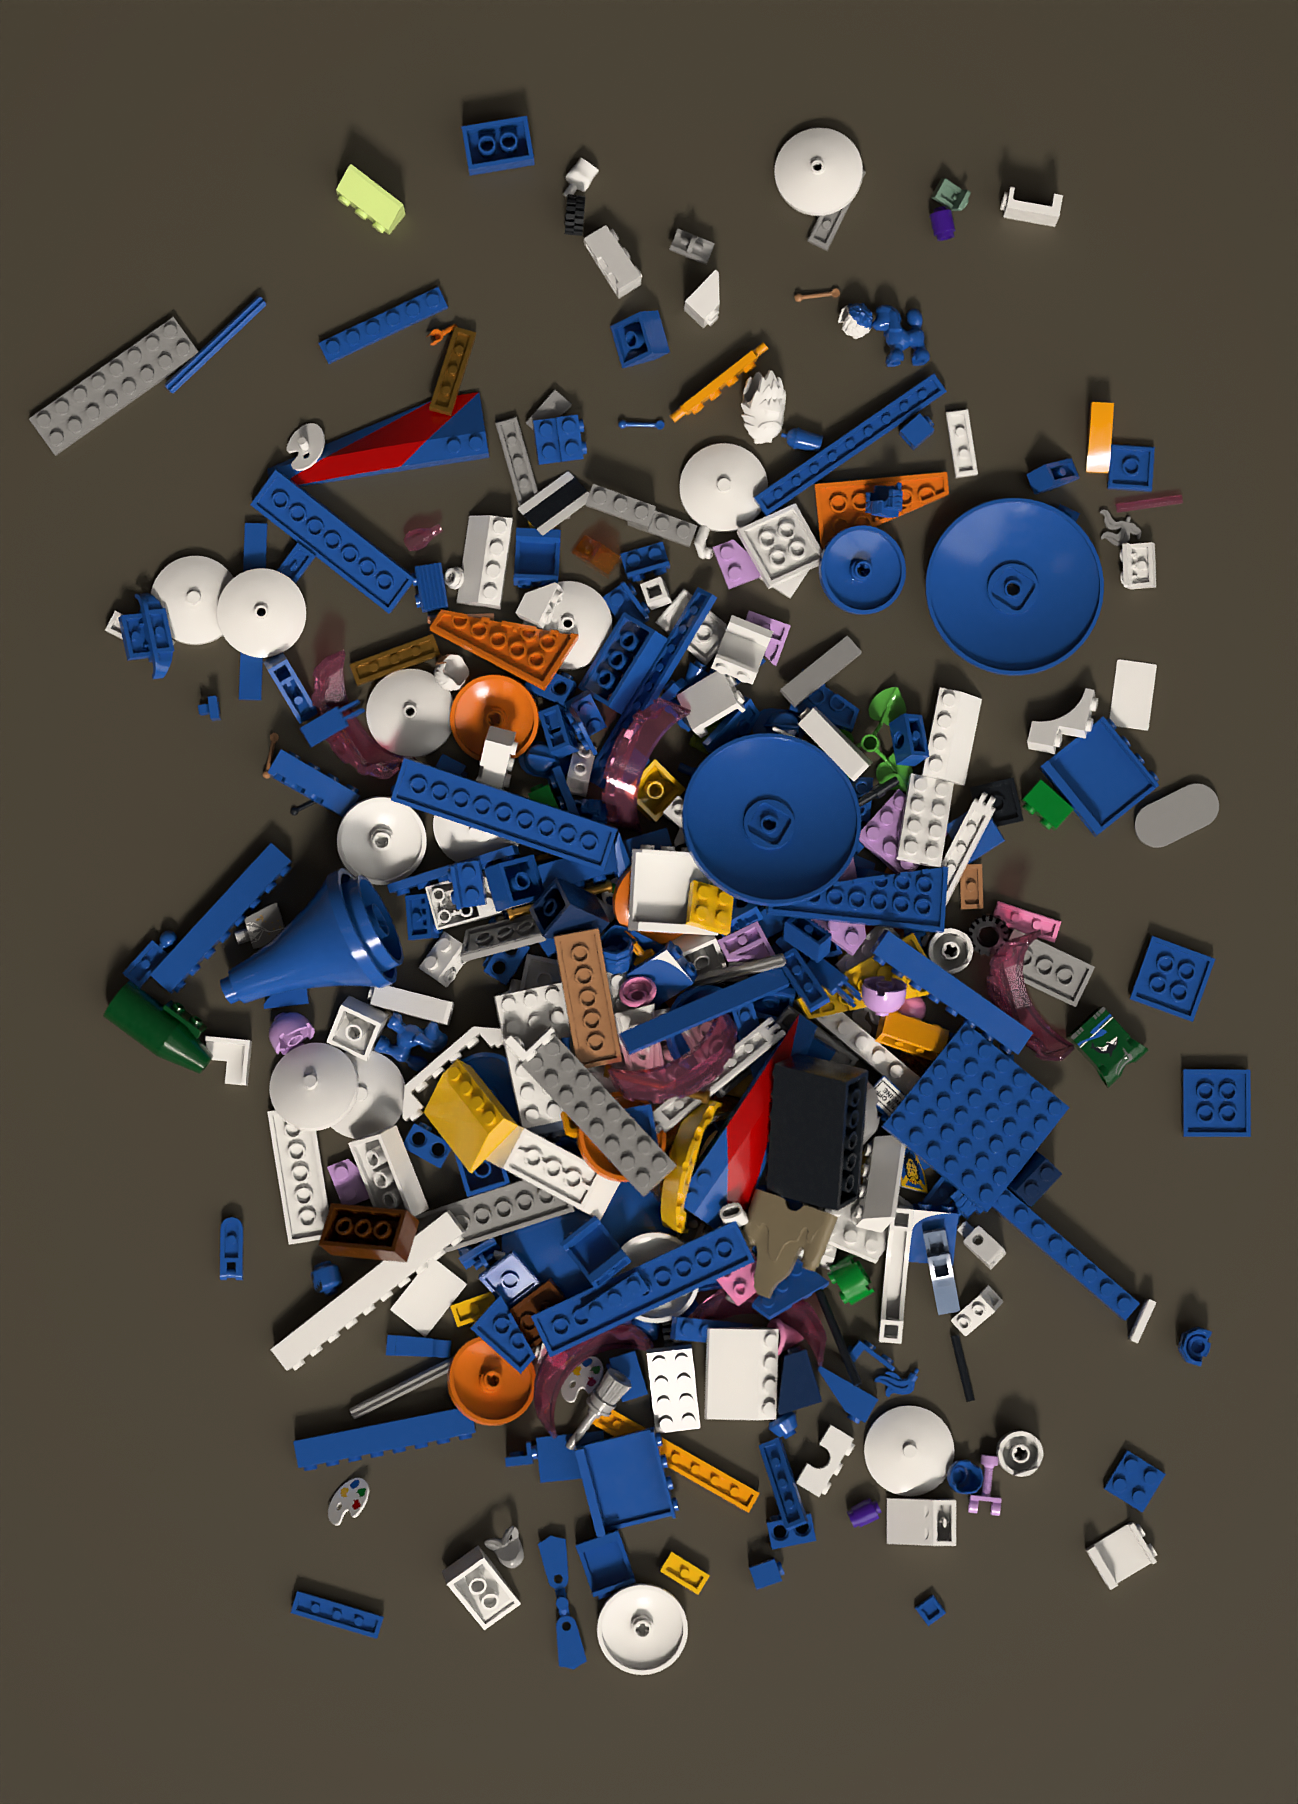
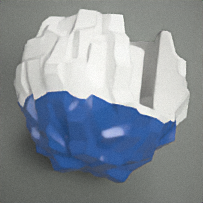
[838,303,873,339]

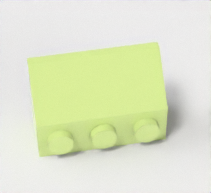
[336,164,405,235]

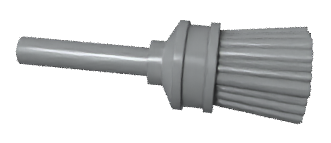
[566,1368,632,1450]

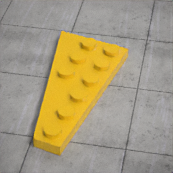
[796,933,929,1019]

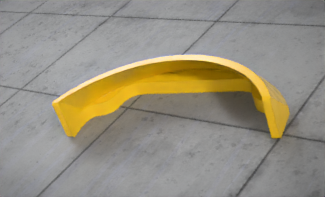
[661,1099,723,1233]

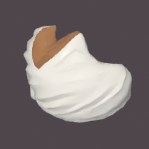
[434,654,469,691]

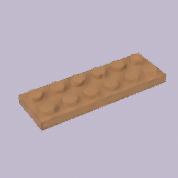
[553,928,622,1068]

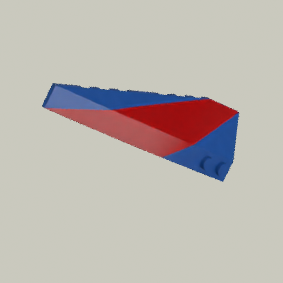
[267,392,489,487]
[684,1014,818,1229]

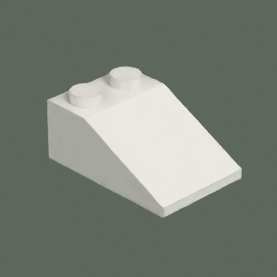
[442,1545,521,1630]

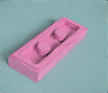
[993,901,1061,943]

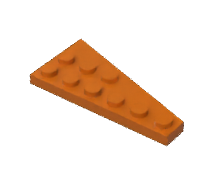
[814,472,949,550]
[430,609,579,691]

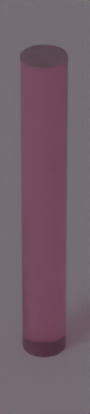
[1116,495,1183,513]

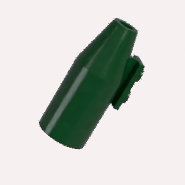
[103,981,213,1074]

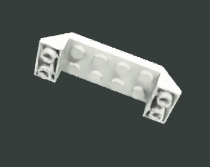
[402,1027,504,1122]
[485,1125,620,1220]

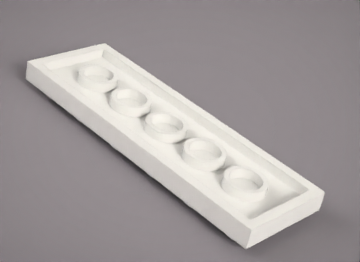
[267,1110,329,1245]

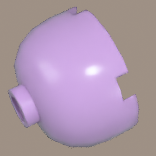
[862,976,907,1016]
[269,1012,315,1055]

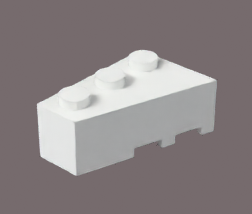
[584,225,642,299]
[476,726,518,790]

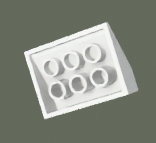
[705,1327,779,1420]

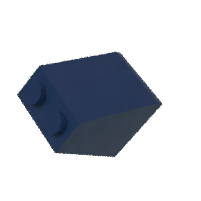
[529,877,610,939]
[1007,1151,1062,1207]
[776,1346,822,1415]

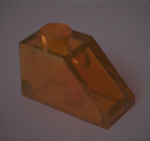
[572,535,621,578]

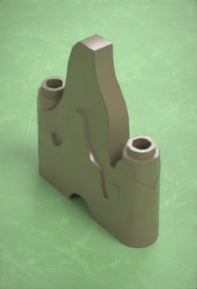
[741,1189,838,1299]

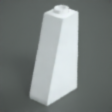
[798,707,873,782]
[368,986,454,1026]

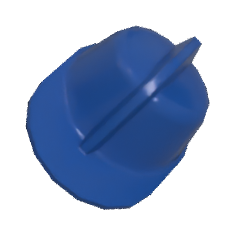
[752,708,805,739]
[519,741,571,779]

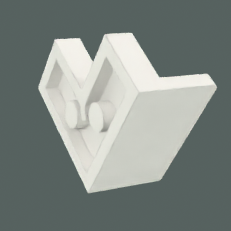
[205,1036,252,1086]

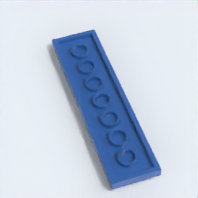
[250,469,416,614]

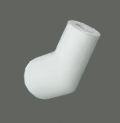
[694,526,713,559]

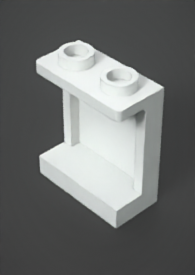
[1000,186,1063,227]
[676,671,746,738]

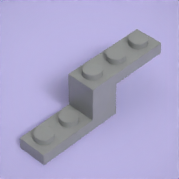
[586,484,697,547]

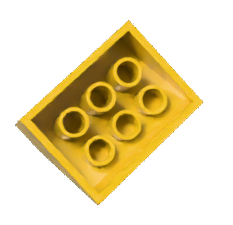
[423,1059,518,1173]

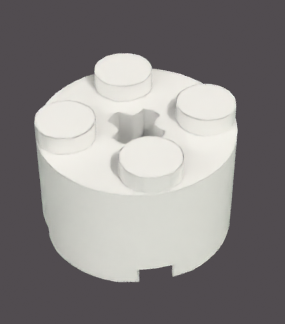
[927,928,973,974]
[996,1430,1043,1477]

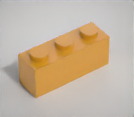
[875,1011,949,1061]

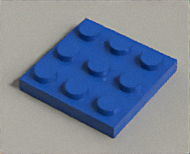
[1129,936,1215,1022]
[1182,1069,1251,1137]

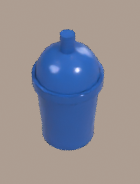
[781,427,823,453]

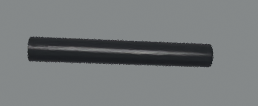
[950,1334,975,1402]

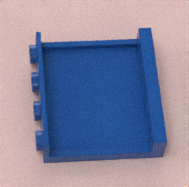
[1039,716,1159,837]
[575,1427,679,1537]

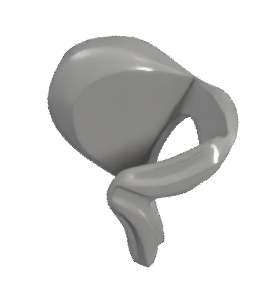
[484,1526,524,1568]

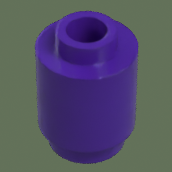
[930,206,956,241]
[847,1498,881,1528]

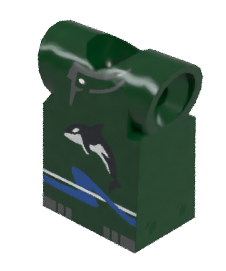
[1066,1006,1149,1088]

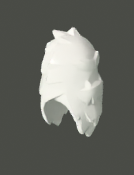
[741,370,786,444]

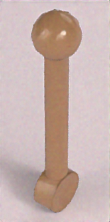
[794,288,840,302]
[263,733,279,779]

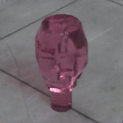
[403,524,443,551]

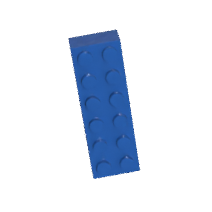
[538,828,672,891]

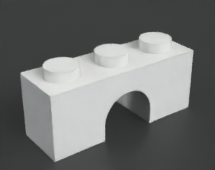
[795,1424,855,1497]

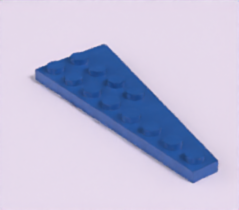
[766,866,948,933]

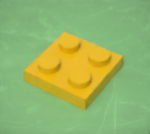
[686,880,734,935]

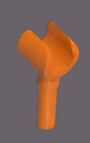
[426,324,457,345]

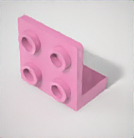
[716,1252,757,1306]

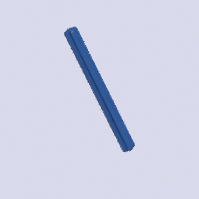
[165,296,266,393]

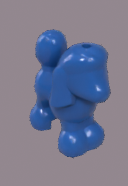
[872,304,930,367]
[374,1011,448,1072]

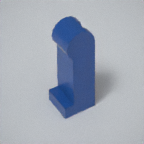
[386,1334,452,1358]

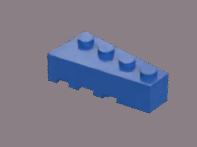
[268,749,361,817]

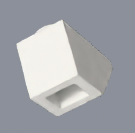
[515,582,564,629]

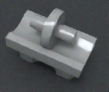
[670,229,715,265]

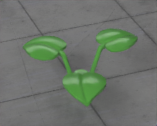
[817,687,913,791]

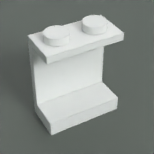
[711,615,773,685]
[1085,1522,1157,1590]

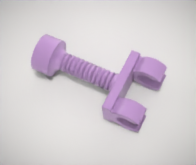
[968,1454,1002,1516]

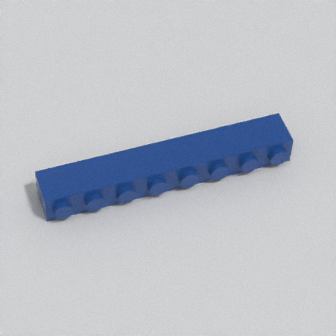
[150,843,292,994]
[869,930,1033,1055]
[992,1188,1140,1321]
[293,1408,476,1471]

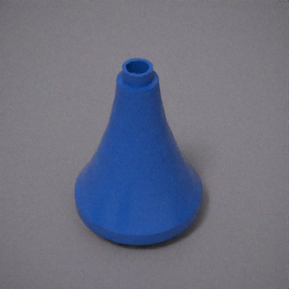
[220,868,404,1004]

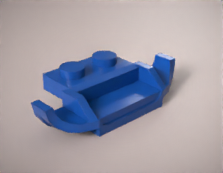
[118,593,175,679]

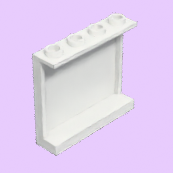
[628,845,718,935]

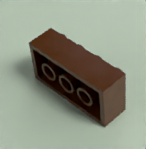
[318,1203,419,1263]

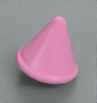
[619,976,656,1008]
[767,1318,804,1355]

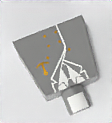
[235,903,285,950]

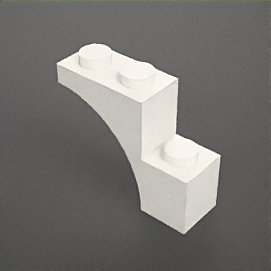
[1027,688,1098,754]

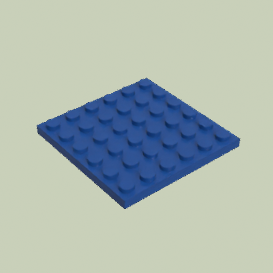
[881,1022,1070,1212]

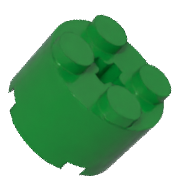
[827,1254,875,1305]

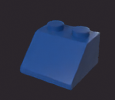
[610,310,670,368]

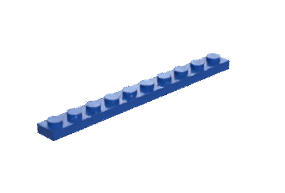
[753,374,947,516]
[589,587,717,789]

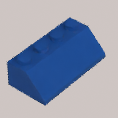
[577,612,668,715]

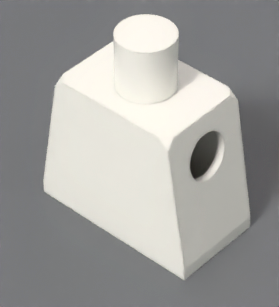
[957,1221,1006,1270]

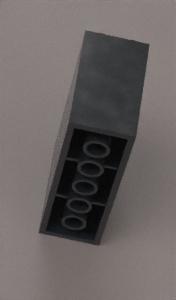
[765,1053,868,1211]

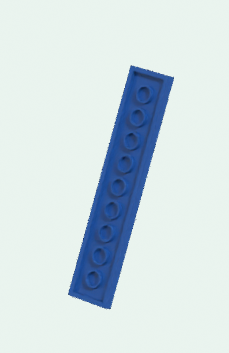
[391,757,618,872]
[531,1221,755,1357]

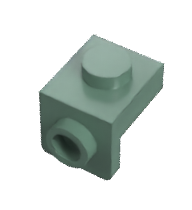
[931,178,971,211]

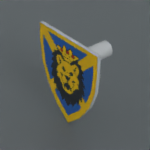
[900,1147,928,1194]

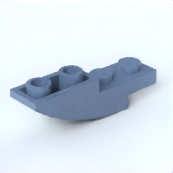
[923,1227,960,1315]

